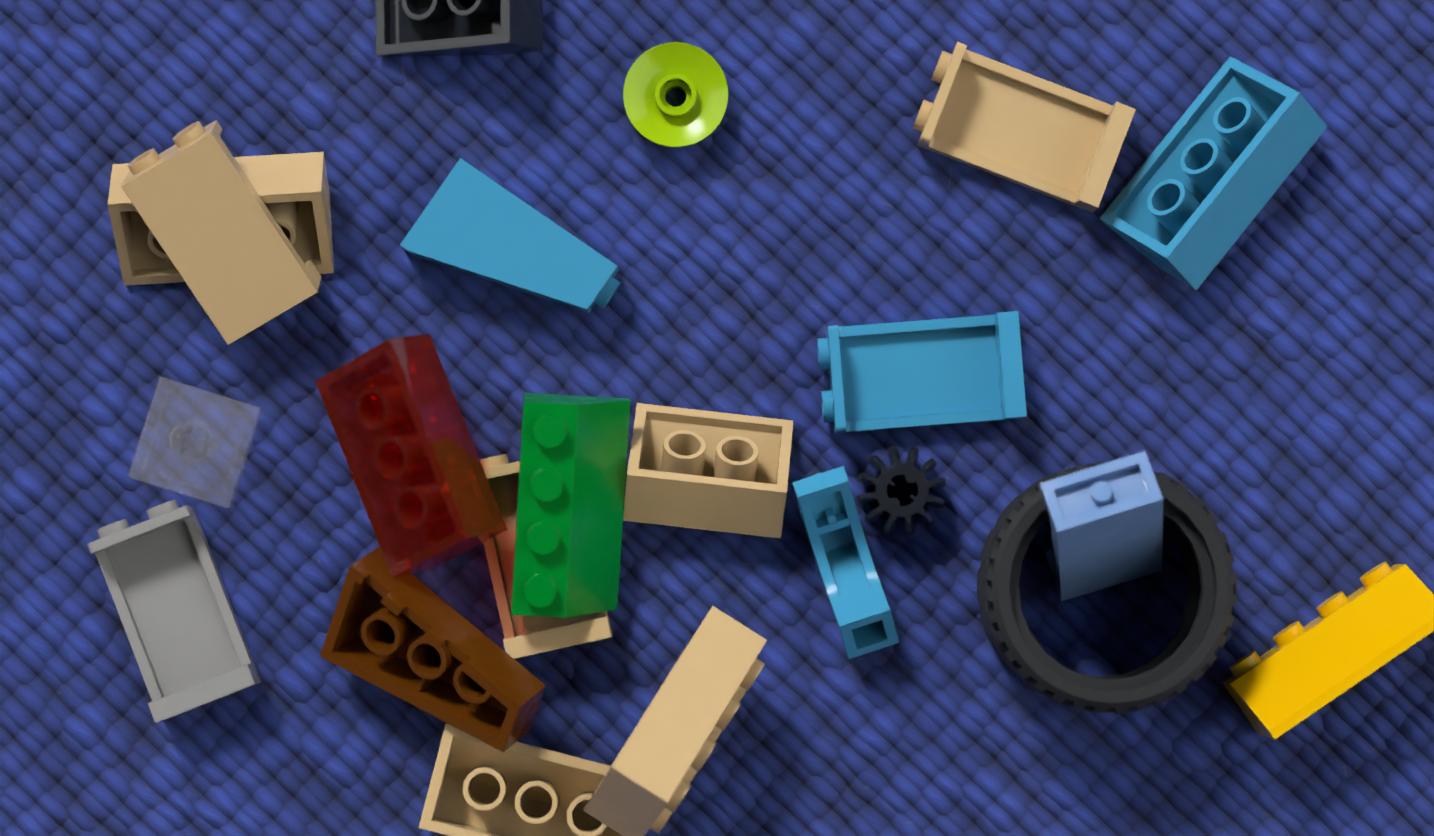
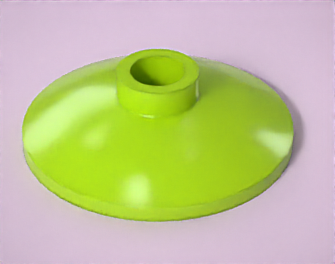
[623,42,728,148]

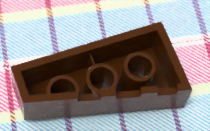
[320,547,546,752]

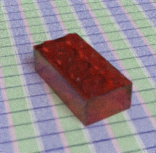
[315,334,507,578]

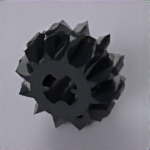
[856,446,946,535]

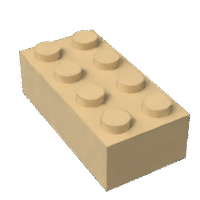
[583,606,767,836]

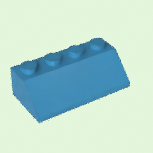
[1100,56,1328,290]

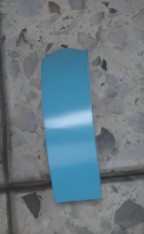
[792,466,899,659]

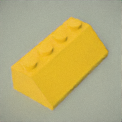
[1223,561,1434,740]

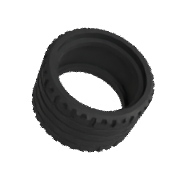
[977,462,1237,713]

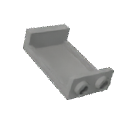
[87,500,261,723]

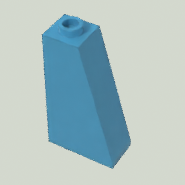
[400,158,621,313]

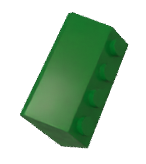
[511,392,630,618]

